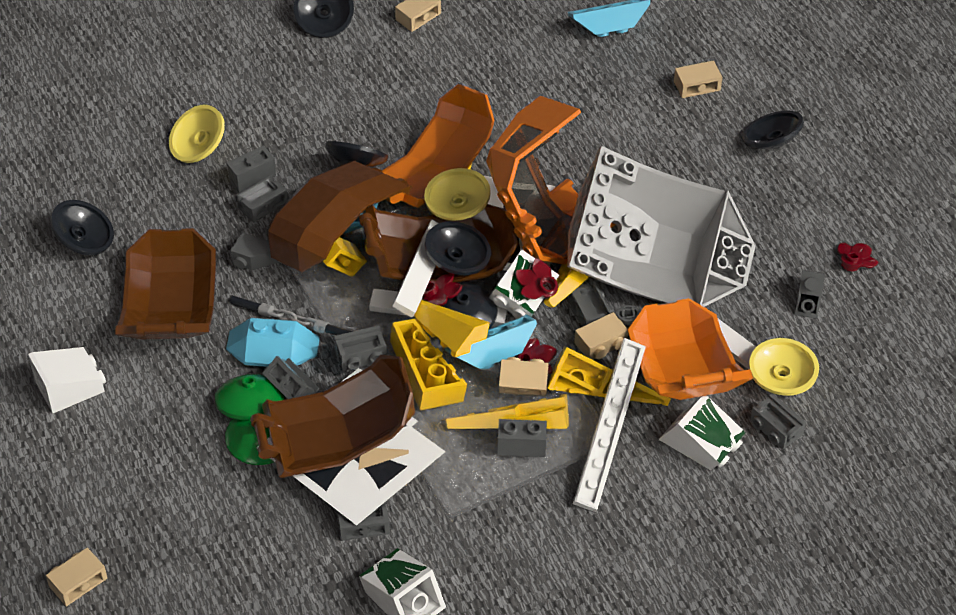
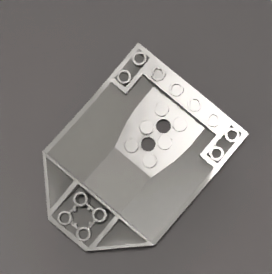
[567,146,756,307]

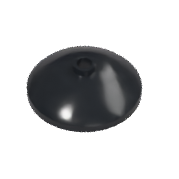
[294,0,354,38]
[742,110,804,150]
[325,141,388,168]
[50,200,114,255]
[424,221,491,275]
[442,283,498,329]

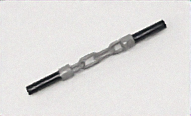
[230,296,353,336]

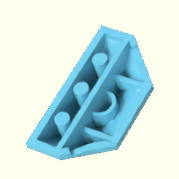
[568,0,650,37]
[445,315,537,369]
[226,318,320,367]

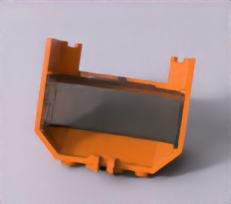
[486,96,616,265]

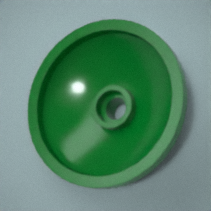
[215,374,285,420]
[225,418,274,465]

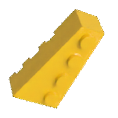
[390,319,467,410]

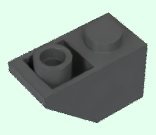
[795,269,825,319]

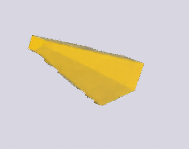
[544,264,590,308]
[414,300,490,357]
[547,346,671,406]
[446,394,569,429]

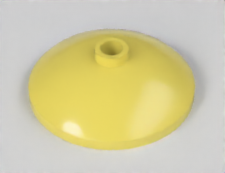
[169,105,224,163]
[424,168,491,221]
[749,338,819,396]

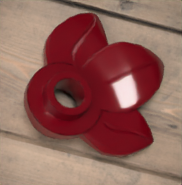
[837,242,879,271]
[515,258,558,300]
[422,273,462,306]
[515,338,557,374]

